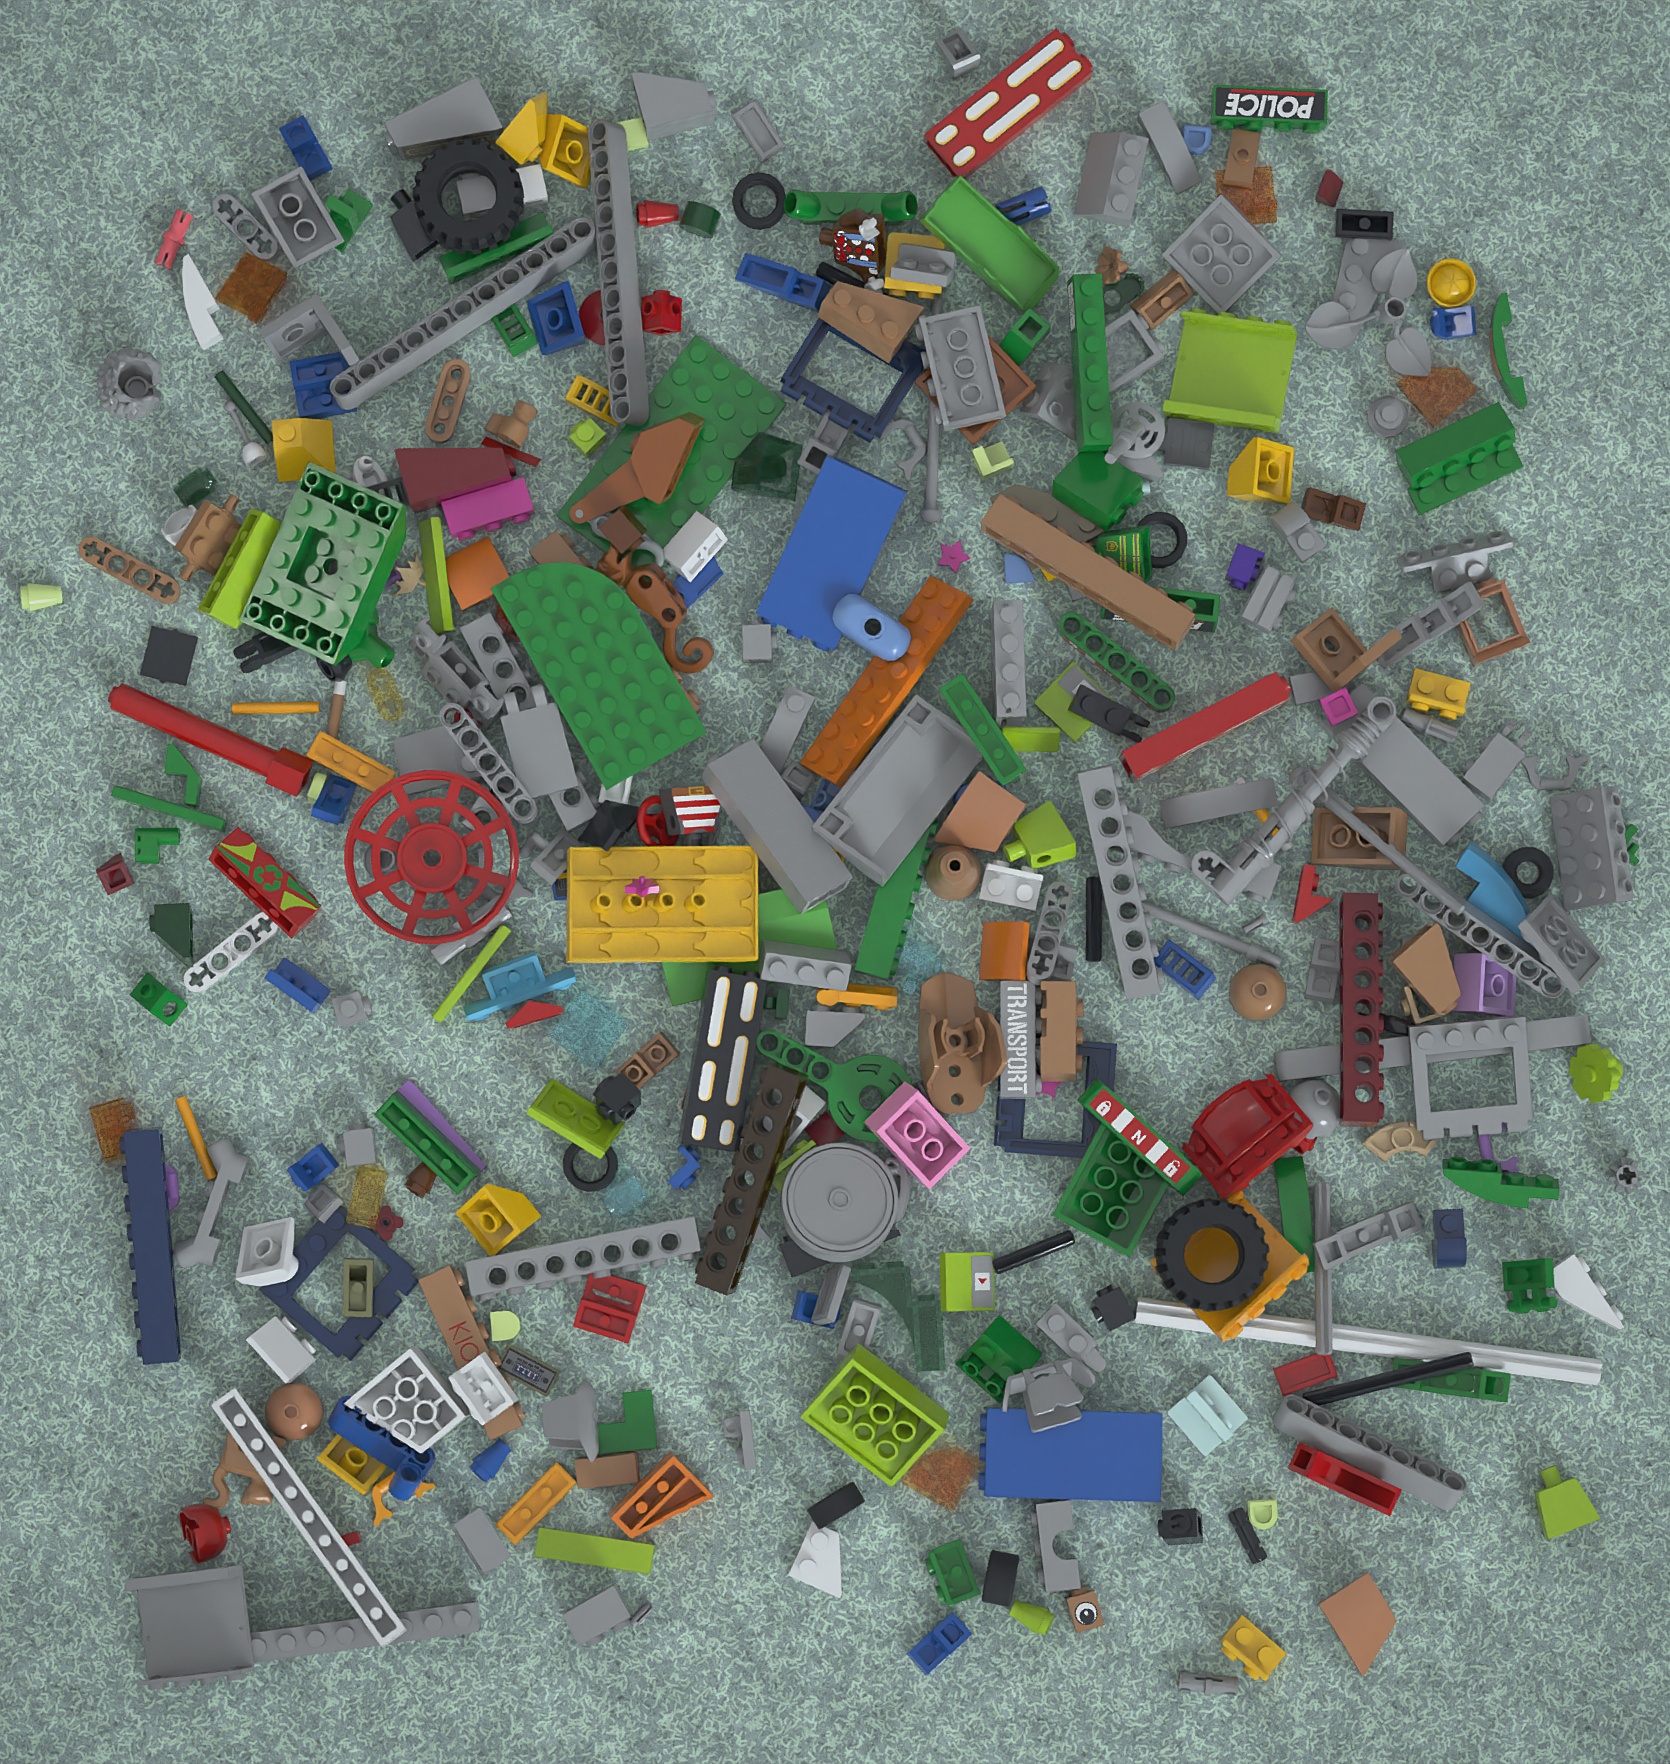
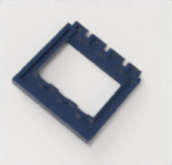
[780,318,925,443]
[994,1038,1117,1158]
[259,1205,419,1361]

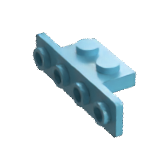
[464,951,577,1021]

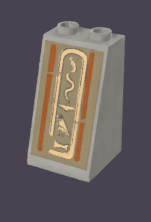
[383,76,504,161]

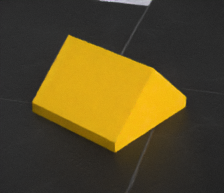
[317,1434,388,1495]

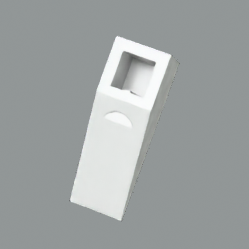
[1551,1254,1624,1330]

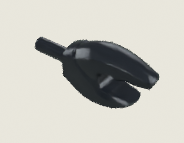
[1358,1012,1416,1035]

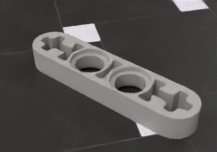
[1026,881,1073,985]

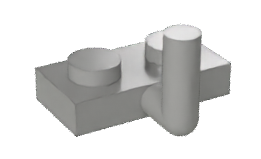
[519,829,584,885]

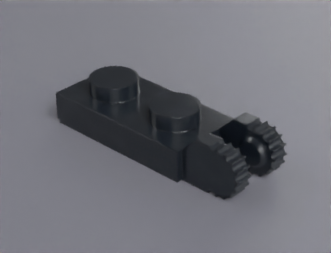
[233,632,299,673]
[1068,684,1150,743]

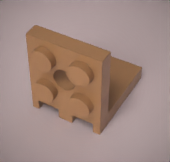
[1290,607,1402,693]

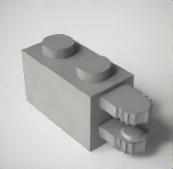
[1461,718,1532,803]
[1035,1303,1107,1373]

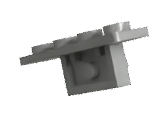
[1396,531,1514,593]

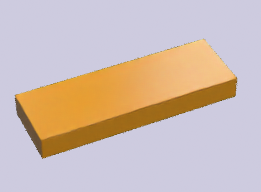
[306,730,396,793]
[495,1462,577,1545]

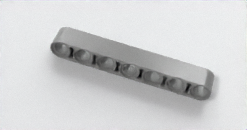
[1395,867,1565,998]
[1273,1394,1467,1510]

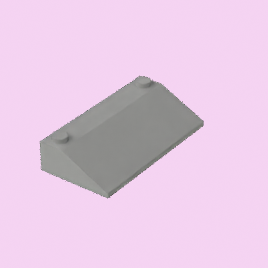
[812,695,984,887]

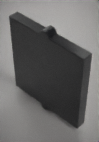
[140,626,198,686]

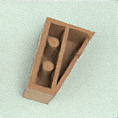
[818,281,925,363]
[1041,981,1084,1082]

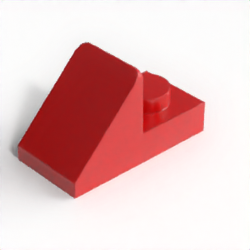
[1292,864,1333,924]

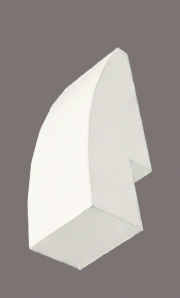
[182,254,224,350]

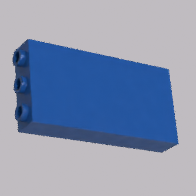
[756,455,908,652]
[978,1408,1163,1502]

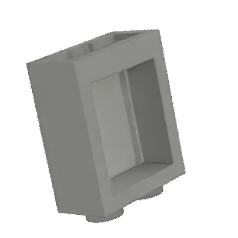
[1105,310,1165,396]

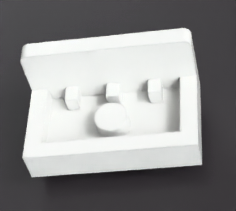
[449,1352,519,1425]

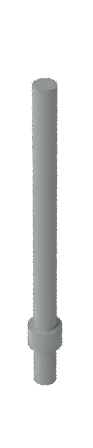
[1123,900,1282,968]

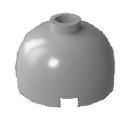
[1289,1080,1340,1139]

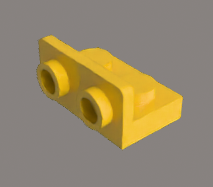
[1406,668,1471,720]
[1219,1614,1287,1682]

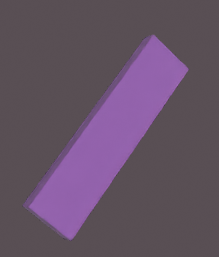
[396,1080,487,1172]

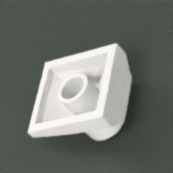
[235,1217,299,1287]

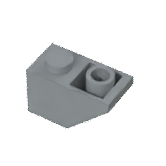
[805,1006,865,1048]

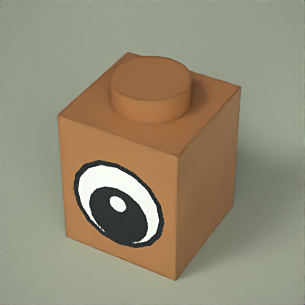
[1065,1586,1105,1633]

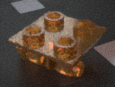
[1215,166,1278,224]
[215,252,288,324]

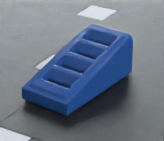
[1154,939,1216,1000]

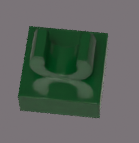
[763,989,790,1020]

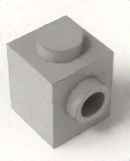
[742,620,777,663]
[331,991,373,1029]
[339,1123,378,1167]

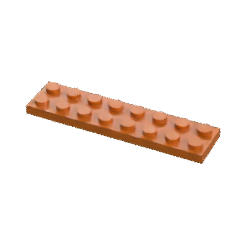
[799,576,973,789]

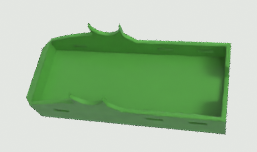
[918,176,1059,312]

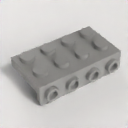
[914,305,1006,432]
[1550,786,1633,911]

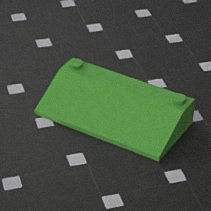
[662,889,837,1006]

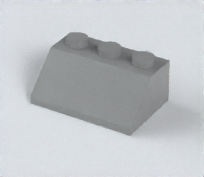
[1073,132,1149,228]

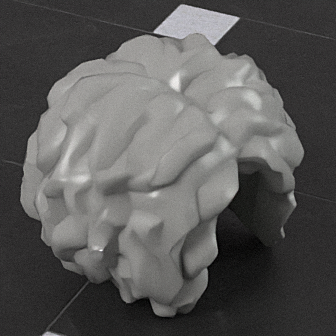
[96,347,162,423]

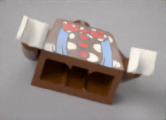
[819,208,887,294]

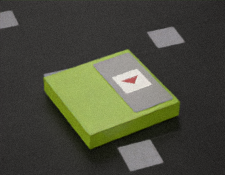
[1033,662,1115,743]
[940,1252,995,1312]

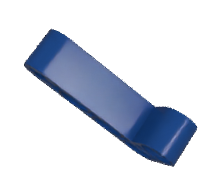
[328,1396,436,1501]

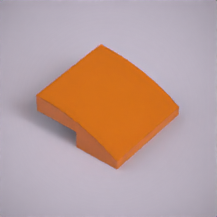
[445,536,510,612]
[979,921,1030,981]

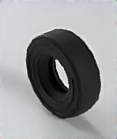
[1502,847,1554,898]

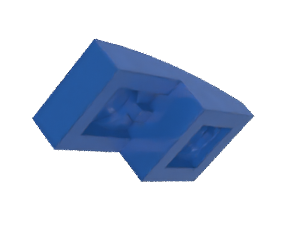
[279,115,333,181]
[906,1612,972,1676]

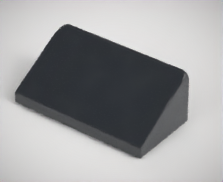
[1334,208,1394,240]

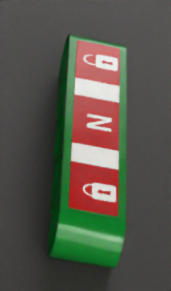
[1058,612,1175,713]
[1077,1078,1203,1196]

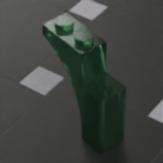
[852,1261,946,1372]

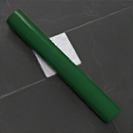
[214,370,273,444]

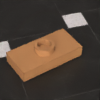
[1223,129,1261,188]

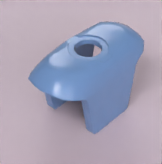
[832,594,911,661]

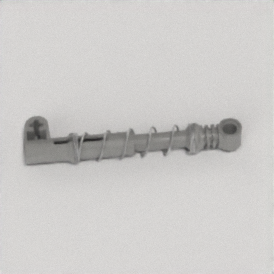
[1191,696,1396,906]

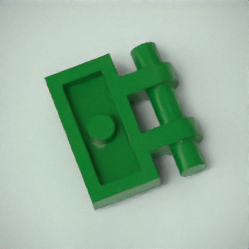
[1502,1258,1558,1314]

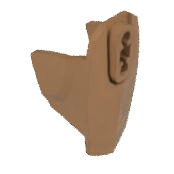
[918,973,1007,1114]

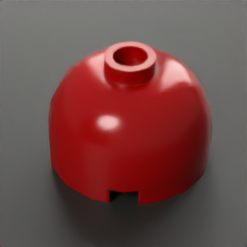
[179,1503,231,1565]

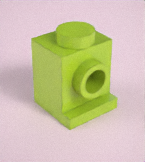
[567,418,607,459]

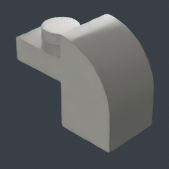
[797,410,853,474]
[1267,501,1326,563]

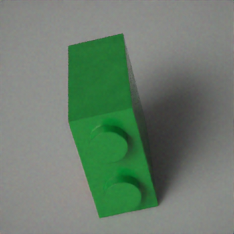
[1052,451,1144,532]

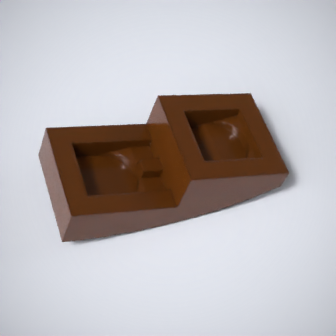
[1301,487,1366,531]

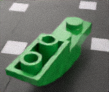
[1442,1156,1560,1208]

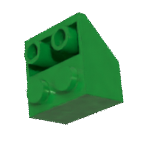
[955,1315,1043,1403]

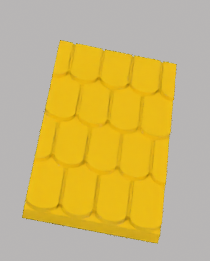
[566,846,758,963]

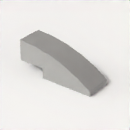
[1137,100,1202,195]

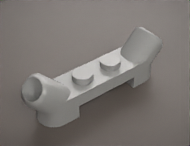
[172,1138,250,1269]

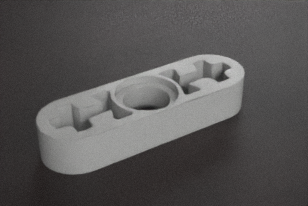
[212,194,279,262]

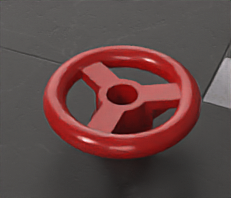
[636,795,679,847]

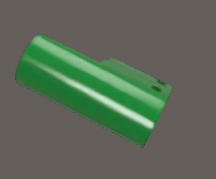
[135,828,180,864]

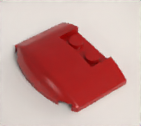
[1182,1074,1314,1199]

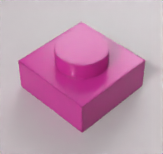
[1319,687,1358,727]

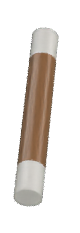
[327,681,347,739]

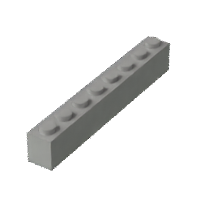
[250,1600,481,1663]

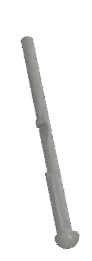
[920,299,943,523]
[1289,767,1465,915]

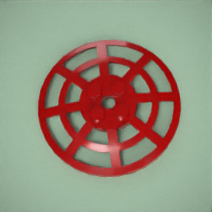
[344,770,519,944]

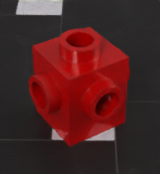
[641,290,682,336]

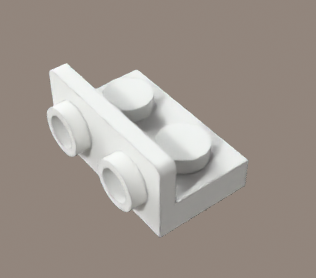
[979,860,1043,911]

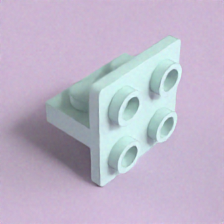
[1167,1375,1248,1456]

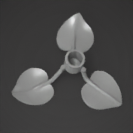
[1305,248,1432,377]

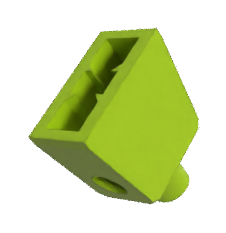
[1003,800,1076,869]
[1534,1465,1600,1539]

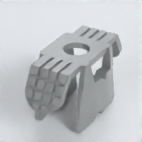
[1002,1357,1095,1433]

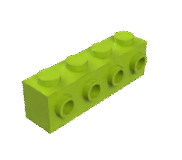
[197,508,282,630]

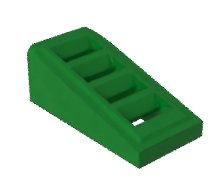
[491,303,537,357]

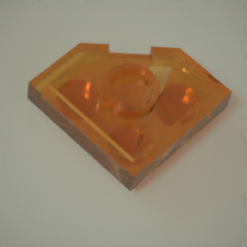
[1396,367,1478,428]
[902,1446,981,1512]

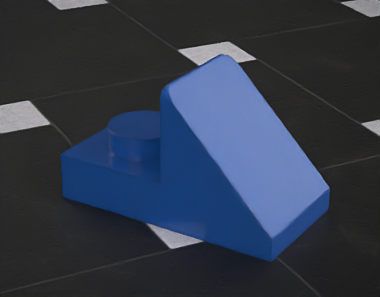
[311,774,357,825]

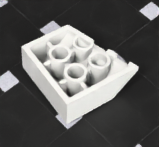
[344,1346,471,1453]

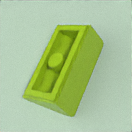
[1001,726,1060,752]

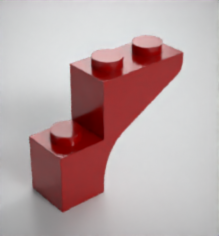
[1287,1442,1402,1516]

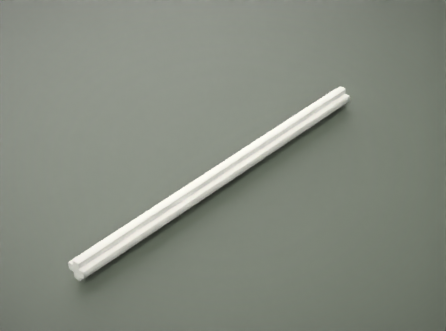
[1134,1297,1602,1385]

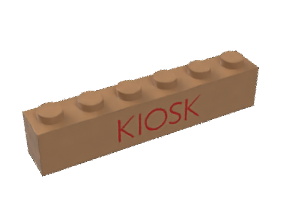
[418,1265,526,1440]

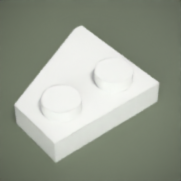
[789,1521,842,1598]

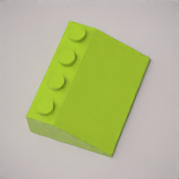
[800,1343,950,1487]

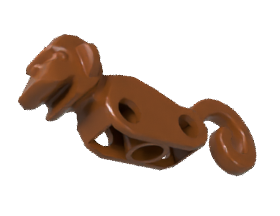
[595,543,714,674]

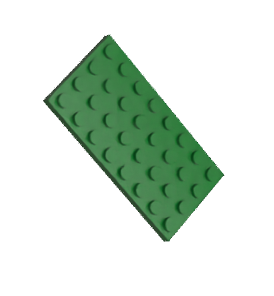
[556,335,787,582]

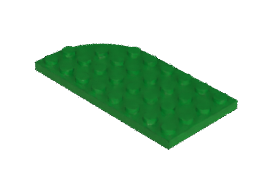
[490,562,707,790]

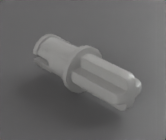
[1401,707,1458,743]

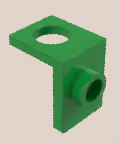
[130,972,188,1027]

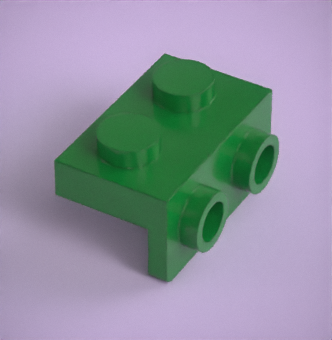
[924,1538,981,1607]

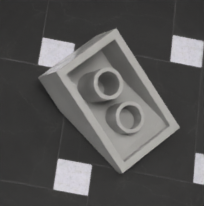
[251,166,344,269]
[393,718,488,795]

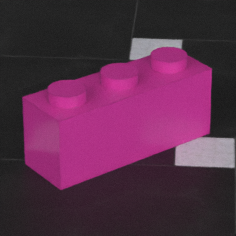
[441,477,535,541]

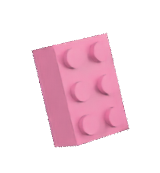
[864,1082,971,1189]

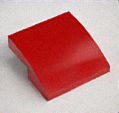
[573,1273,647,1343]

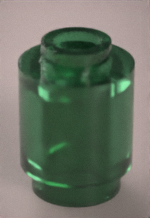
[173,467,218,508]

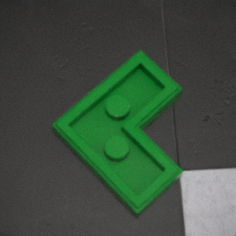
[598,1390,657,1454]

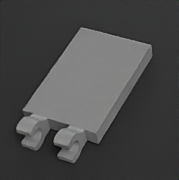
[500,684,579,799]

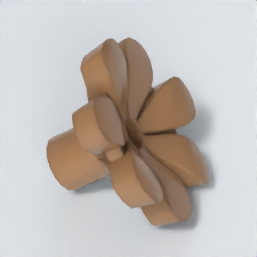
[1096,246,1128,285]

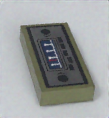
[497,1344,560,1397]

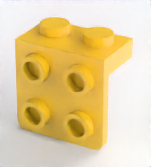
[883,232,945,299]

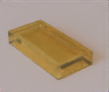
[346,1166,388,1229]

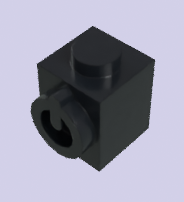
[593,1072,641,1125]
[1158,1508,1203,1545]

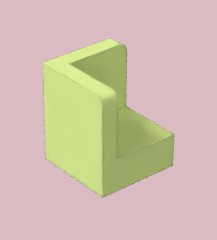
[971,442,1015,481]

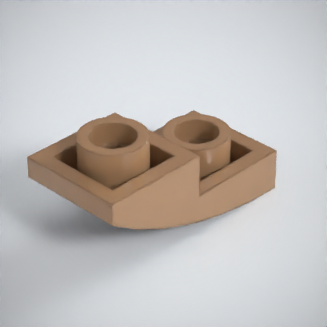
[615,1032,680,1089]
[574,1452,640,1488]

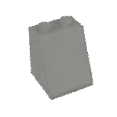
[631,72,718,141]

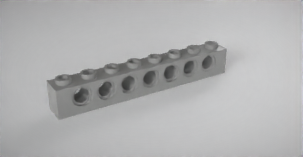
[459,612,600,833]
[1077,764,1165,1000]
[465,1216,702,1302]

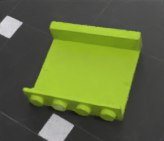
[1162,308,1298,433]

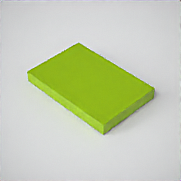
[526,1078,625,1159]

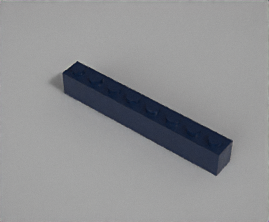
[119,1126,181,1365]

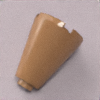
[924,844,982,901]

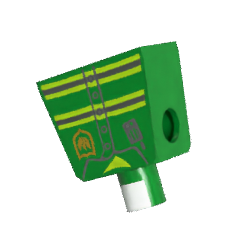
[1091,525,1152,584]

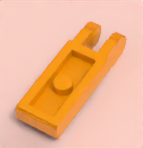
[816,983,898,1010]

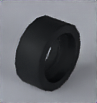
[732,172,786,230]
[1137,512,1187,568]
[563,1143,618,1192]
[807,1482,865,1529]

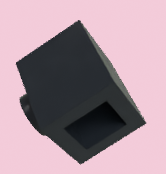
[1091,1285,1136,1331]

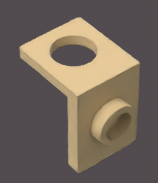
[1400,985,1448,1024]

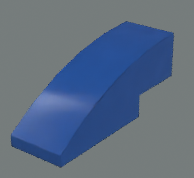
[735,253,831,313]

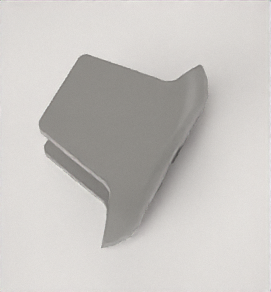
[542,1379,599,1463]

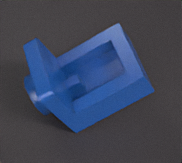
[1430,305,1477,340]
[287,1143,340,1192]
[668,1144,701,1190]
[791,1290,841,1329]

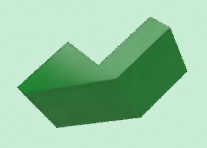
[165,744,202,807]

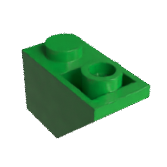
[999,308,1051,368]

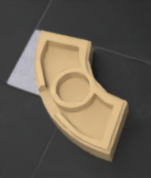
[1362,1121,1439,1162]

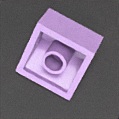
[1451,953,1516,1016]

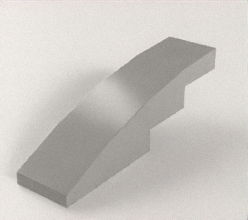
[1369,582,1485,669]

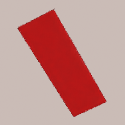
[481,436,541,467]

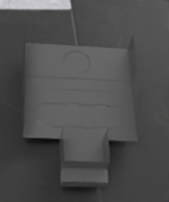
[1146,418,1215,470]

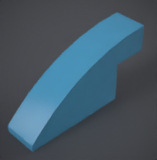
[1455,841,1534,947]

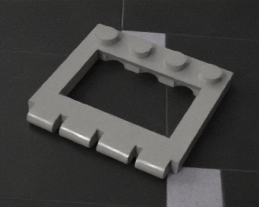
[1408,1015,1533,1141]

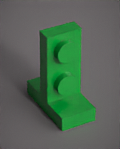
[324,189,373,253]

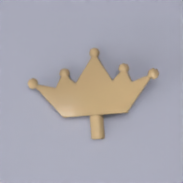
[392,552,426,597]

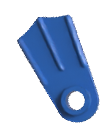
[670,556,723,611]

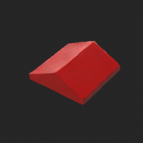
[506,1001,565,1030]

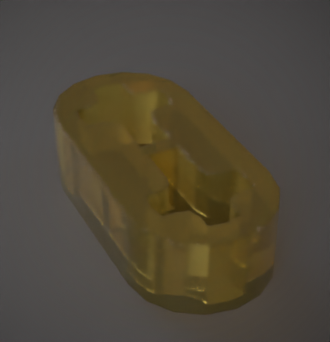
[367,668,405,722]

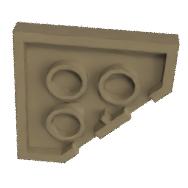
[990,484,1106,573]

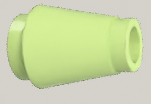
[20,583,62,611]

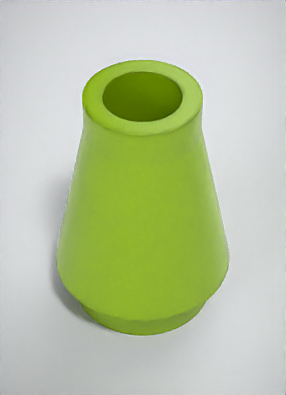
[1009,1599,1055,1635]

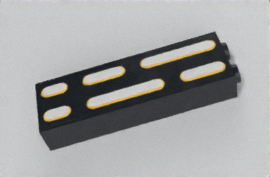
[678,965,767,1152]

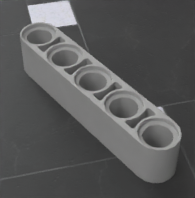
[439,703,538,823]

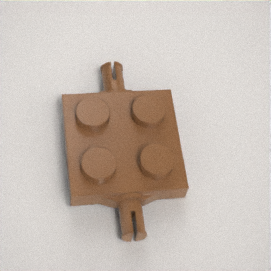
[174,494,242,583]

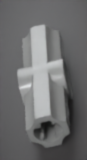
[428,895,514,965]

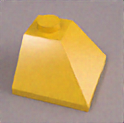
[495,92,548,165]
[538,114,591,189]
[272,418,336,482]
[1227,437,1294,504]
[455,1183,541,1257]

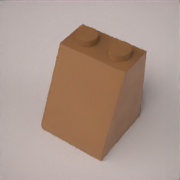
[1386,921,1461,1014]

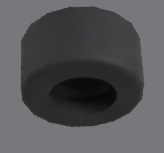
[982,1550,1019,1607]

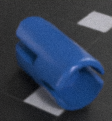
[995,186,1052,225]

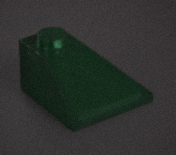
[731,432,803,501]

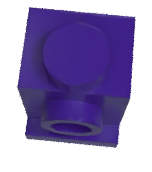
[1225,543,1265,591]

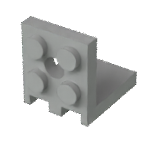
[258,293,360,367]

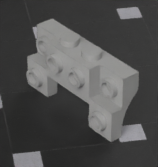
[410,616,505,729]

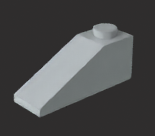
[760,685,815,775]

